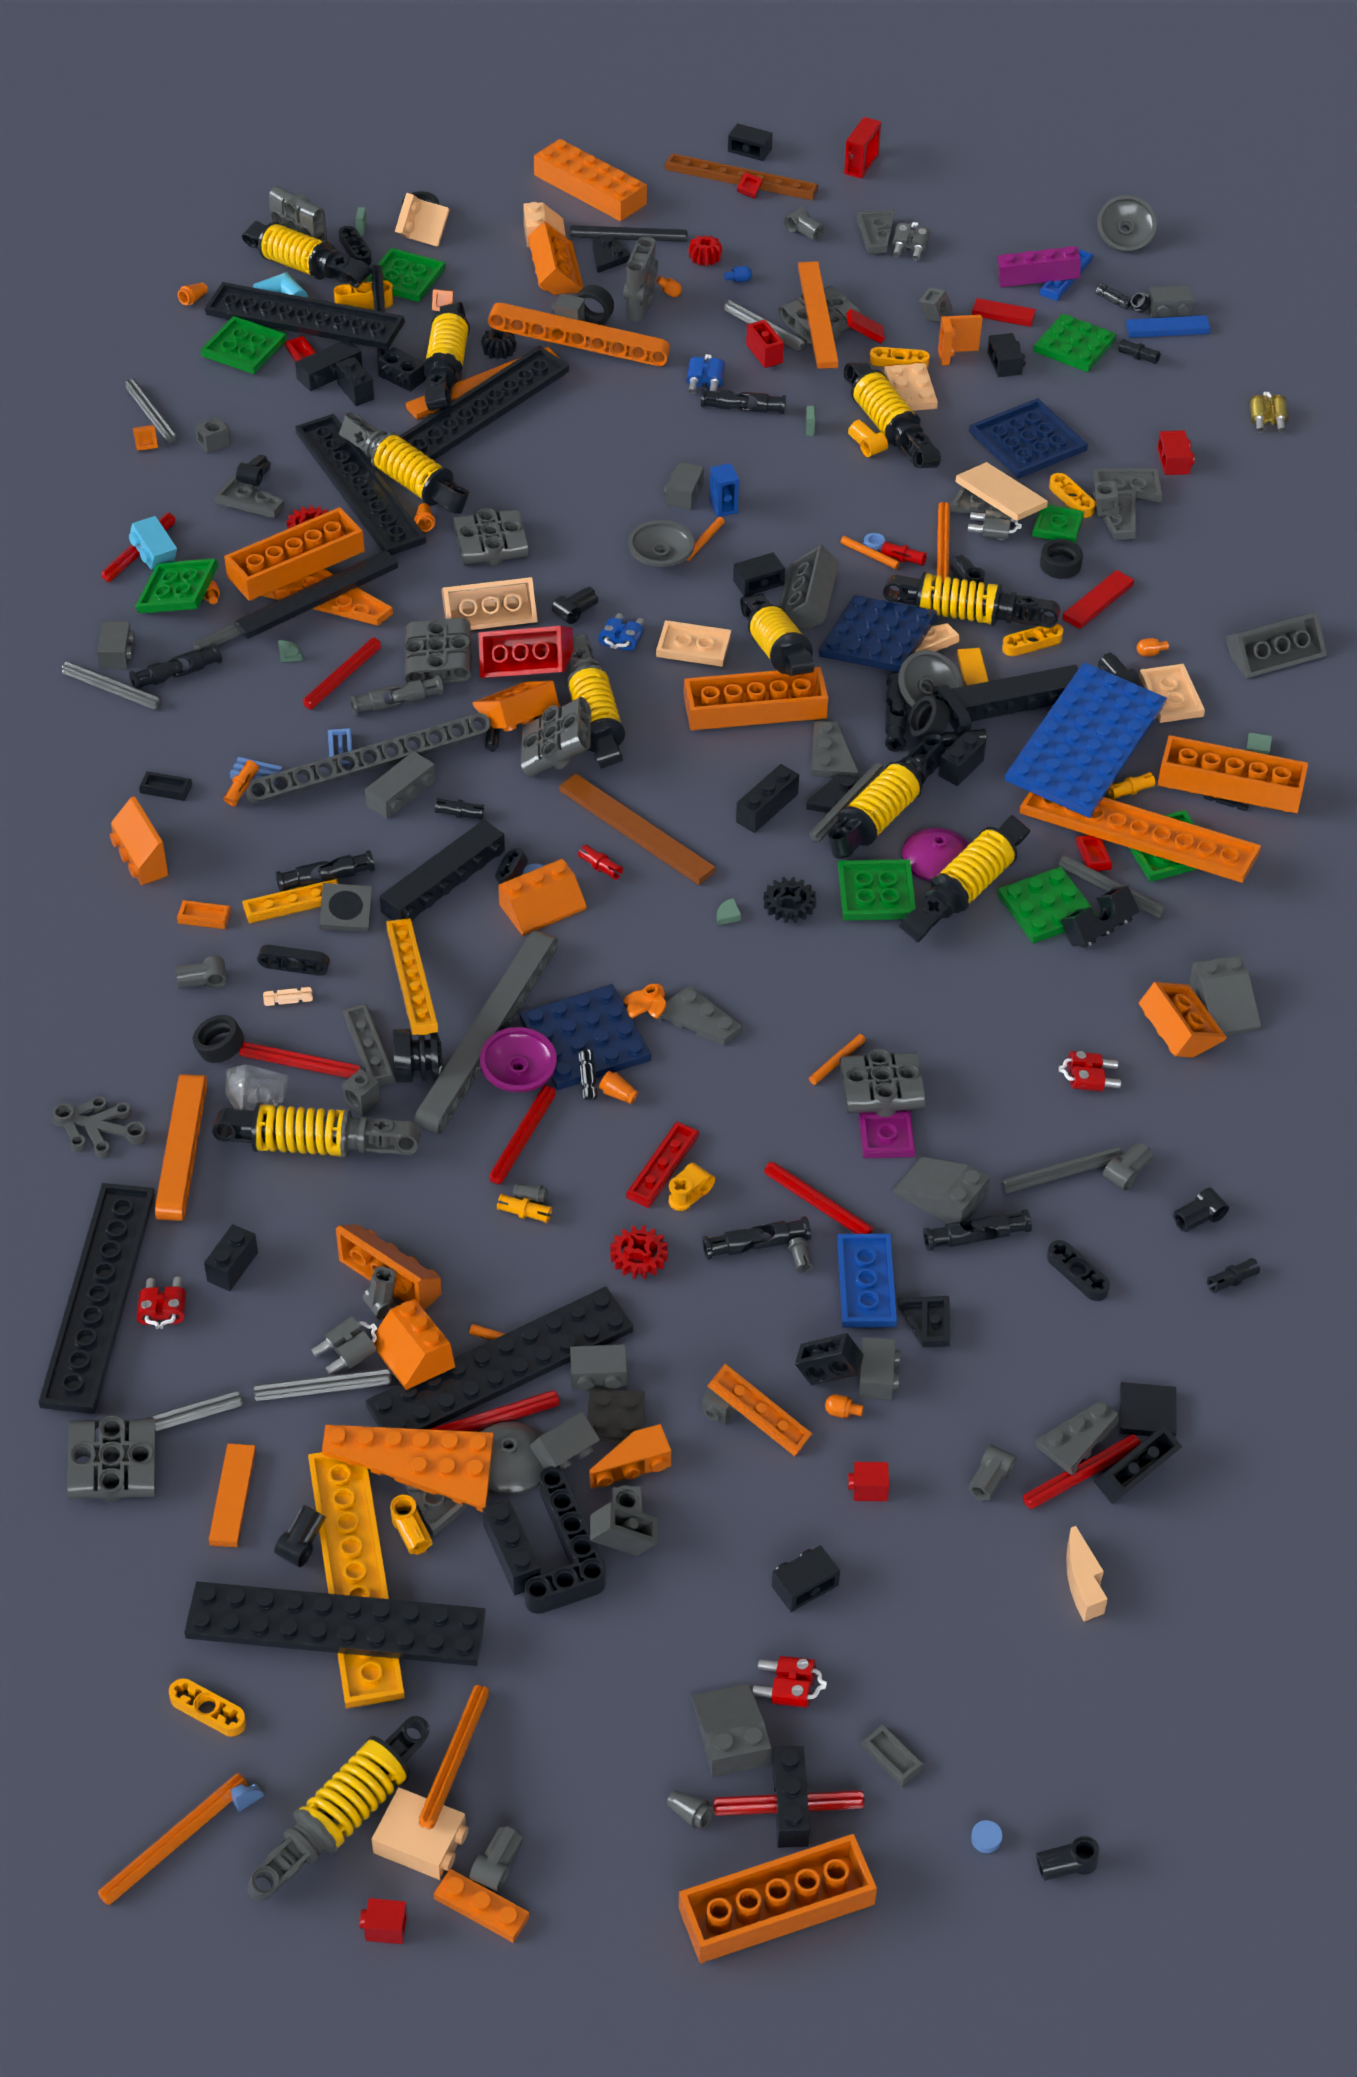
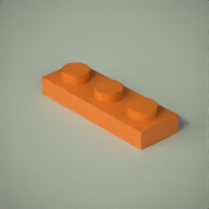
[434,1869,530,1943]

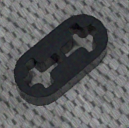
[495,848,528,884]

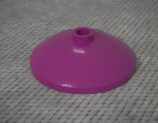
[902,827,970,882]
[480,1027,557,1092]

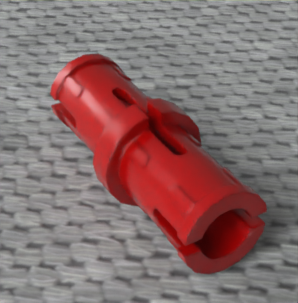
[881,541,927,566]
[578,844,623,880]

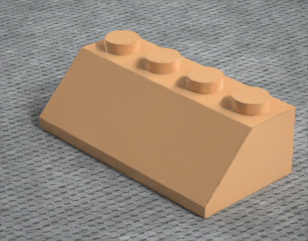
[441,577,538,630]

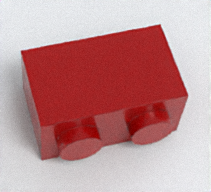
[746,320,784,368]
[1157,430,1195,475]

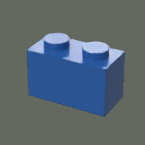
[710,463,739,517]

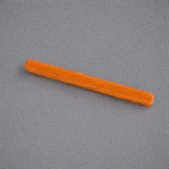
[937,502,950,583]
[419,1684,489,1830]
[98,1773,248,1905]

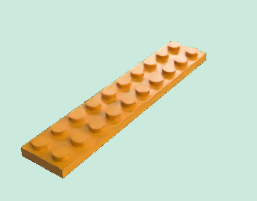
[308,1452,405,1709]

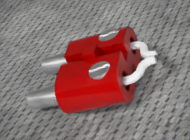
[1059,1051,1121,1092]
[137,1277,187,1329]
[753,1656,827,1708]

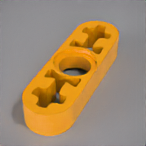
[870,347,930,368]
[1049,473,1095,518]
[1002,624,1063,656]
[169,1678,246,1737]

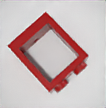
[844,117,881,179]

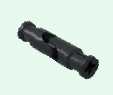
[701,388,786,414]
[129,643,222,689]
[885,673,906,752]
[275,850,375,892]
[923,1209,1032,1251]
[702,1216,811,1260]

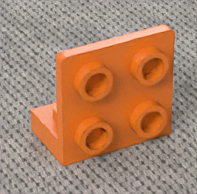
[938,315,983,365]

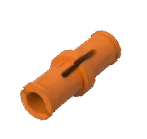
[223,760,260,807]

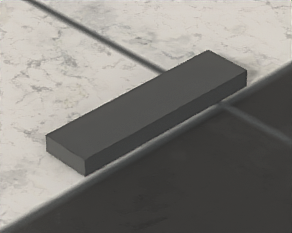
[342,1004,395,1086]

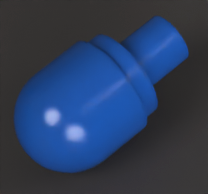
[724,265,752,283]

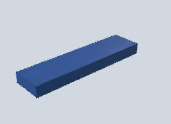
[1040,249,1093,301]
[1126,315,1210,338]

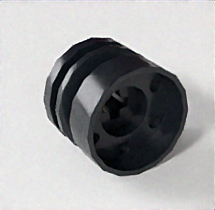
[393,1029,443,1083]

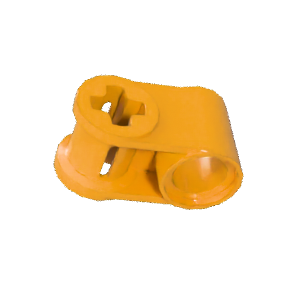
[668,1162,715,1211]

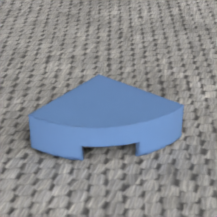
[230,1783,265,1812]

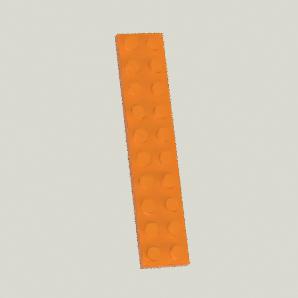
[1020,792,1261,883]

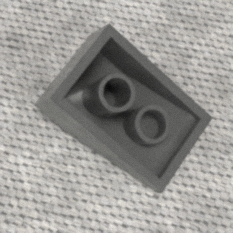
[1189,955,1261,1035]
[893,1157,990,1223]
[691,1684,772,1777]

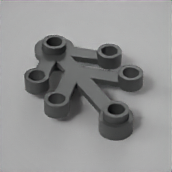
[51,1096,147,1159]

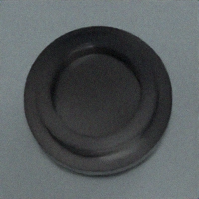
[1131,292,1151,313]

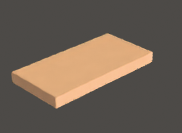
[955,462,1048,521]

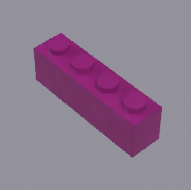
[997,246,1081,287]

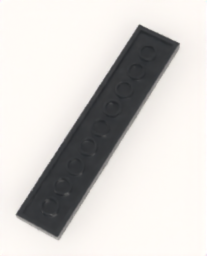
[205,282,405,350]
[400,346,569,460]
[295,414,426,555]
[39,1183,155,1414]
[365,1286,633,1430]
[184,1581,486,1666]

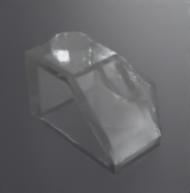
[225,1064,287,1111]

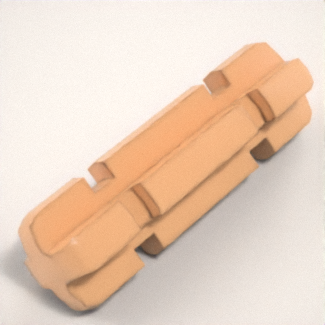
[263,987,313,1006]

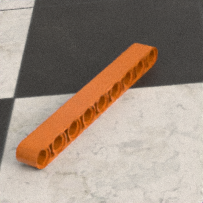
[488,303,671,366]

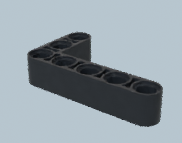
[525,1466,606,1614]

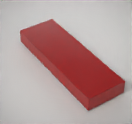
[972,298,1036,327]

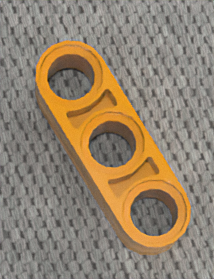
[334,280,393,310]

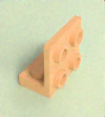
[395,193,450,247]

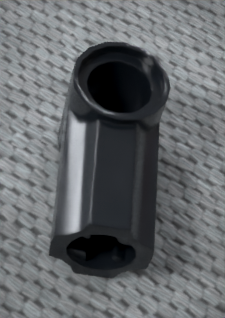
[236,454,271,487]
[950,555,985,588]
[552,586,598,624]
[1098,652,1139,685]
[1173,1187,1229,1232]
[274,1505,326,1567]
[1036,1836,1099,1881]

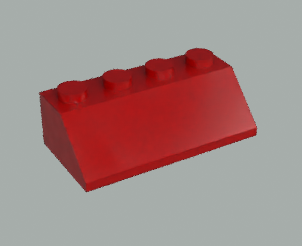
[478,626,573,678]

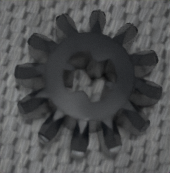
[481,328,517,360]

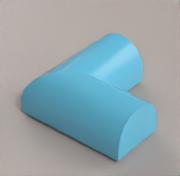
[253,272,308,298]

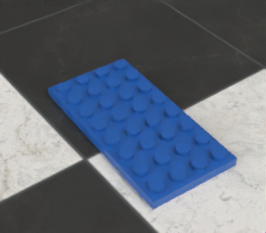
[1004,662,1167,818]

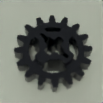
[763,877,816,923]

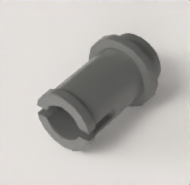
[513,1183,548,1204]
[788,1237,813,1273]

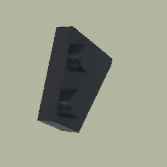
[593,234,631,273]
[806,774,861,813]
[897,1296,950,1348]

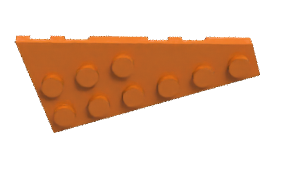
[262,569,393,626]
[322,1425,494,1512]

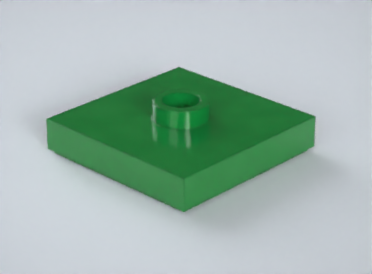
[1032,504,1085,543]

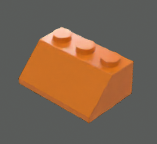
[473,680,560,731]
[110,796,168,886]
[498,858,587,936]
[1138,982,1227,1058]
[371,1299,455,1390]

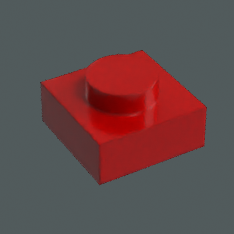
[737,172,763,199]

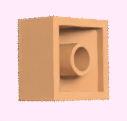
[523,202,566,247]

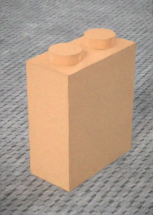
[371,1787,469,1880]

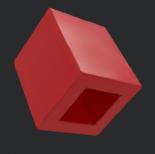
[848,1462,889,1501]
[359,1898,408,1944]

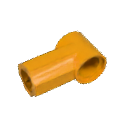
[848,420,888,457]
[390,1494,433,1555]

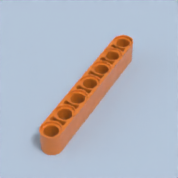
[155,1074,207,1221]

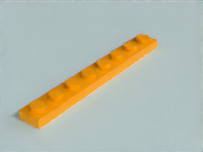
[386,918,438,1035]

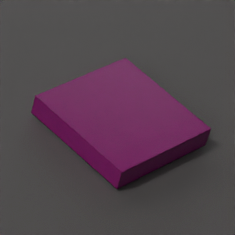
[859,1111,915,1158]

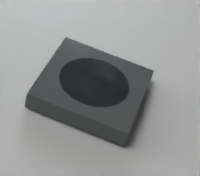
[319,883,372,932]

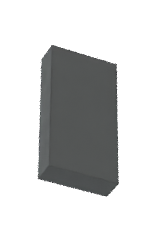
[861,1724,925,1787]

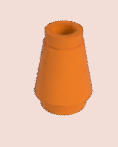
[177,282,208,306]
[414,503,436,532]
[599,1071,639,1105]

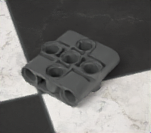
[269,186,327,241]
[623,236,658,322]
[778,286,861,345]
[453,508,528,566]
[404,618,472,683]
[521,697,591,778]
[840,1049,925,1117]
[67,1415,156,1503]

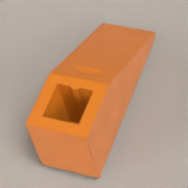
[589,1424,671,1489]

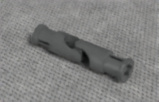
[350,675,444,716]

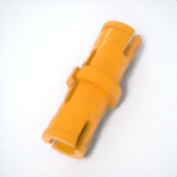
[1107,772,1155,800]
[497,1194,552,1223]

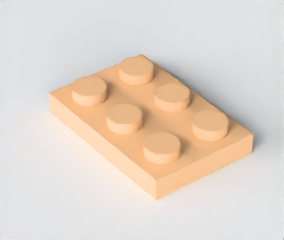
[884,363,938,411]
[656,620,731,667]
[1139,664,1205,723]

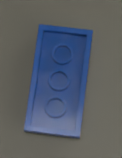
[837,1234,897,1328]

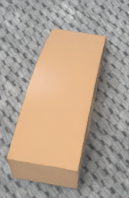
[1066,1526,1108,1622]

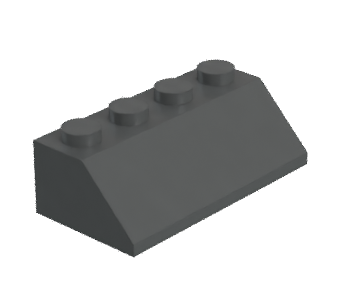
[779,544,839,629]
[1225,612,1327,678]

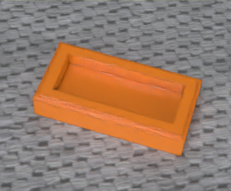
[177,900,231,929]

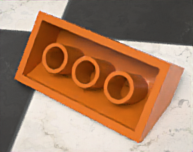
[528,221,584,295]
[336,1224,442,1311]

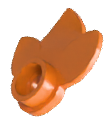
[622,984,667,1019]

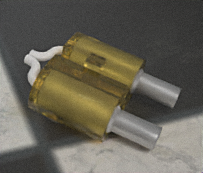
[1249,392,1288,433]

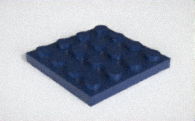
[969,398,1088,479]
[819,595,937,672]
[520,984,651,1091]

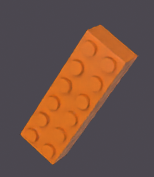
[534,139,647,221]
[224,507,365,601]
[684,667,828,730]
[1157,735,1308,814]
[678,1834,877,1964]

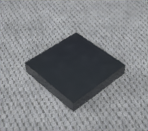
[1119,1382,1176,1437]

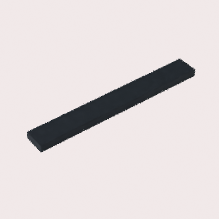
[235,550,398,639]

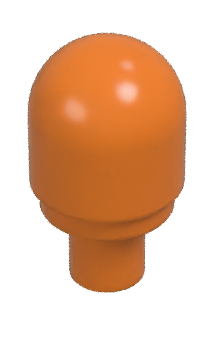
[656,276,682,298]
[203,580,220,604]
[1136,638,1169,657]
[825,1394,864,1419]

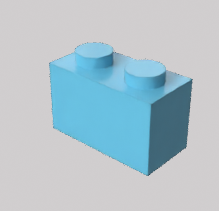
[129,516,177,570]

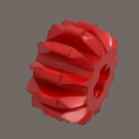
[688,235,722,267]

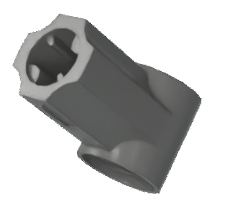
[784,208,824,241]
[176,956,227,989]
[1103,1143,1153,1191]
[363,1266,397,1320]
[968,1444,1017,1501]
[469,1826,523,1892]

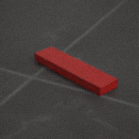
[1062,570,1134,629]
[626,1121,699,1208]

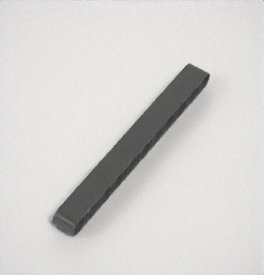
[246,713,490,805]
[414,930,558,1134]

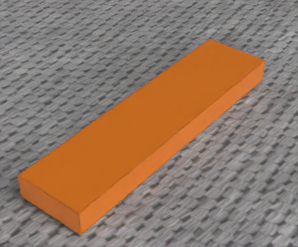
[707,1363,812,1456]
[208,1443,256,1548]

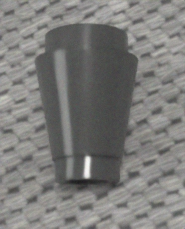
[667,1790,714,1829]

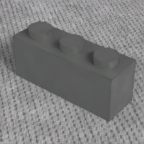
[365,751,436,819]

